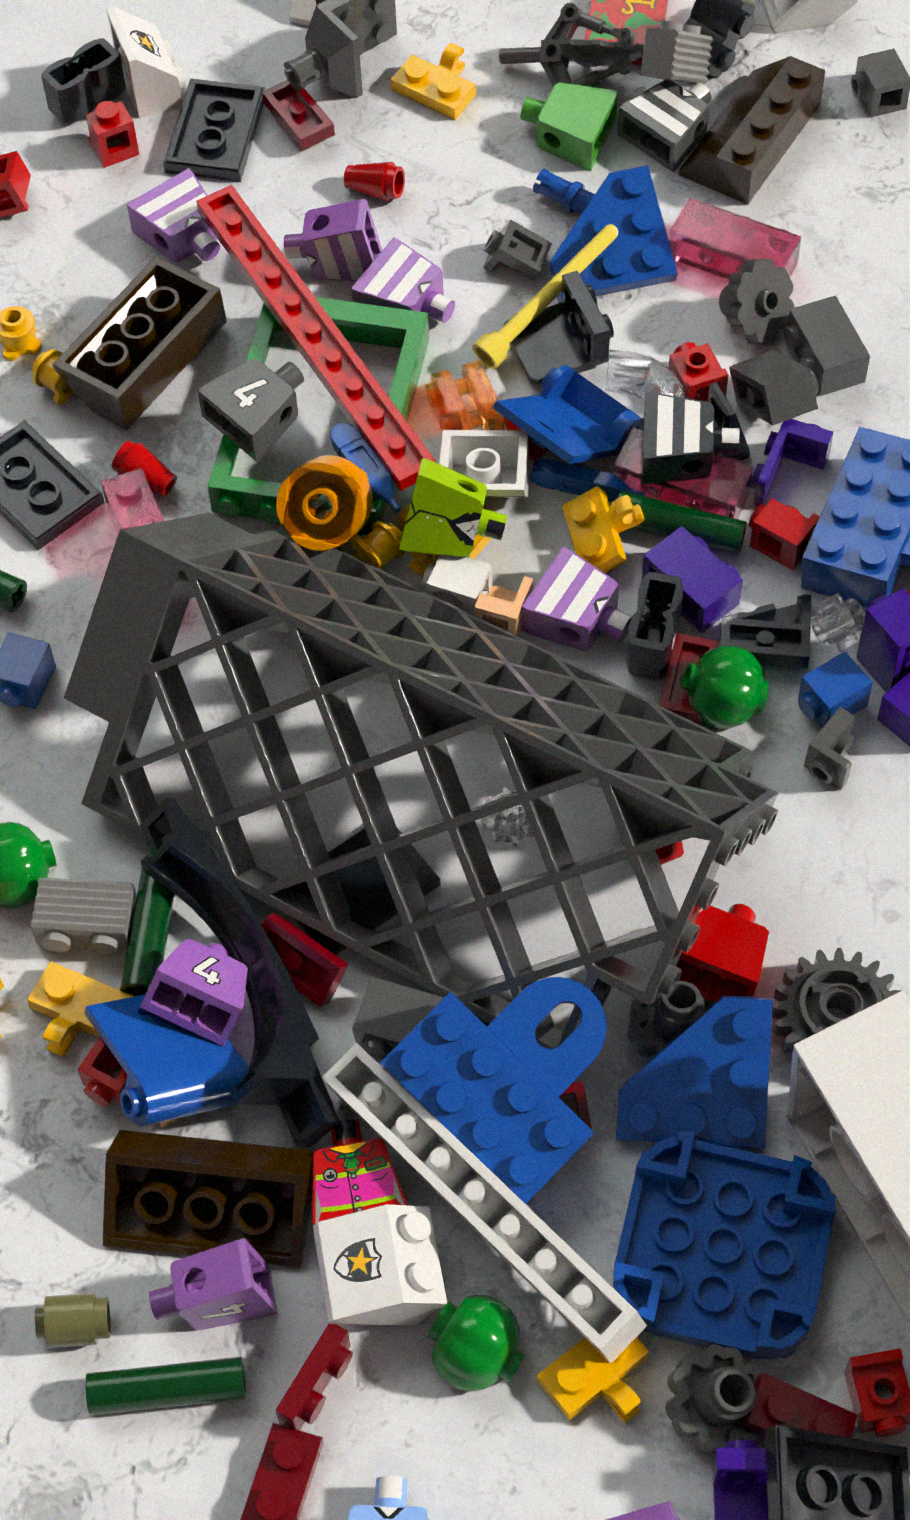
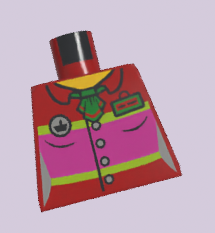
[312,1119,408,1225]

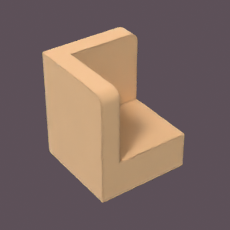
[474,576,533,637]

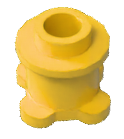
[0,306,42,361]
[32,349,75,405]
[350,521,405,571]

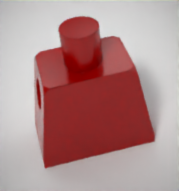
[676,904,769,1002]

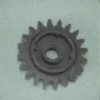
[772,948,901,1052]

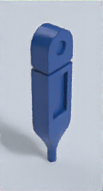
[331,423,401,513]
[530,459,646,502]

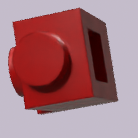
[85,101,140,168]
[0,151,31,218]
[668,342,728,402]
[749,498,820,571]
[77,1036,127,1107]
[844,1348,910,1437]

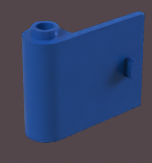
[493,365,643,464]
[84,994,248,1127]

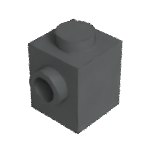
[851,48,910,118]

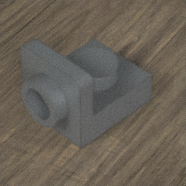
[483,219,552,281]
[804,707,855,790]

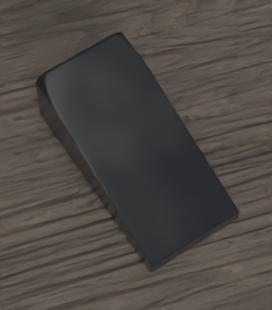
[708,382,750,467]

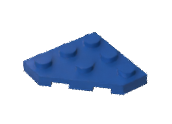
[549,165,678,303]
[616,995,773,1148]

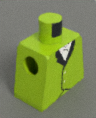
[399,458,507,557]

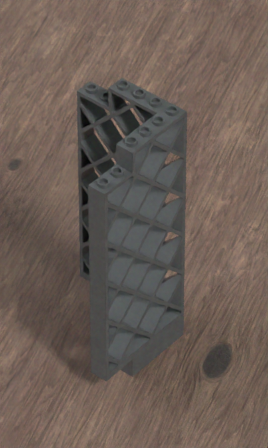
[64,513,778,1049]

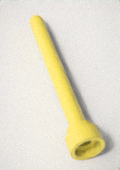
[472,224,618,370]

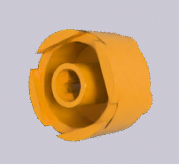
[276,455,373,551]

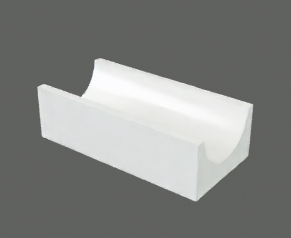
[787,990,910,1326]

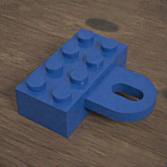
[801,426,910,607]
[380,977,607,1204]

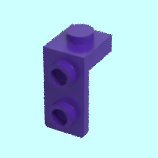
[750,419,834,506]
[712,1440,769,1520]

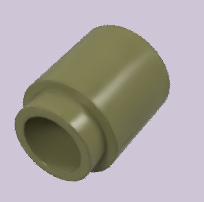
[35,1292,111,1348]

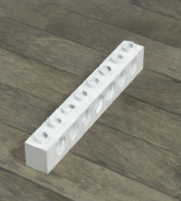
[322,1043,647,1363]

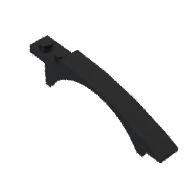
[140,798,340,1148]

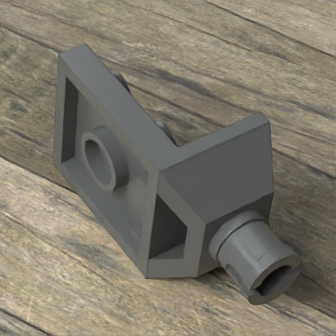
[284,0,397,98]

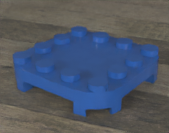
[613,1131,835,1359]

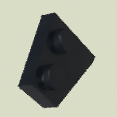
[720,594,812,669]

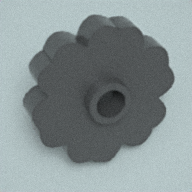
[719,258,795,344]
[627,981,714,1057]
[665,1344,763,1454]

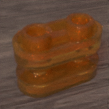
[425,360,505,432]

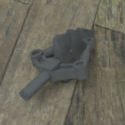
[499,3,644,87]

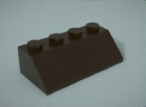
[678,56,825,205]
[53,256,227,430]
[102,1130,315,1268]

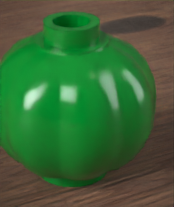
[681,645,769,729]
[0,822,57,908]
[427,1295,525,1392]

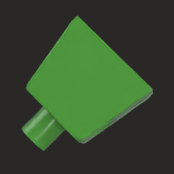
[520,82,618,171]

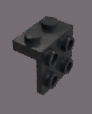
[504,270,614,385]

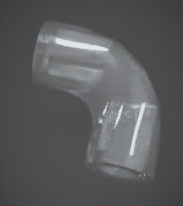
[605,349,686,402]

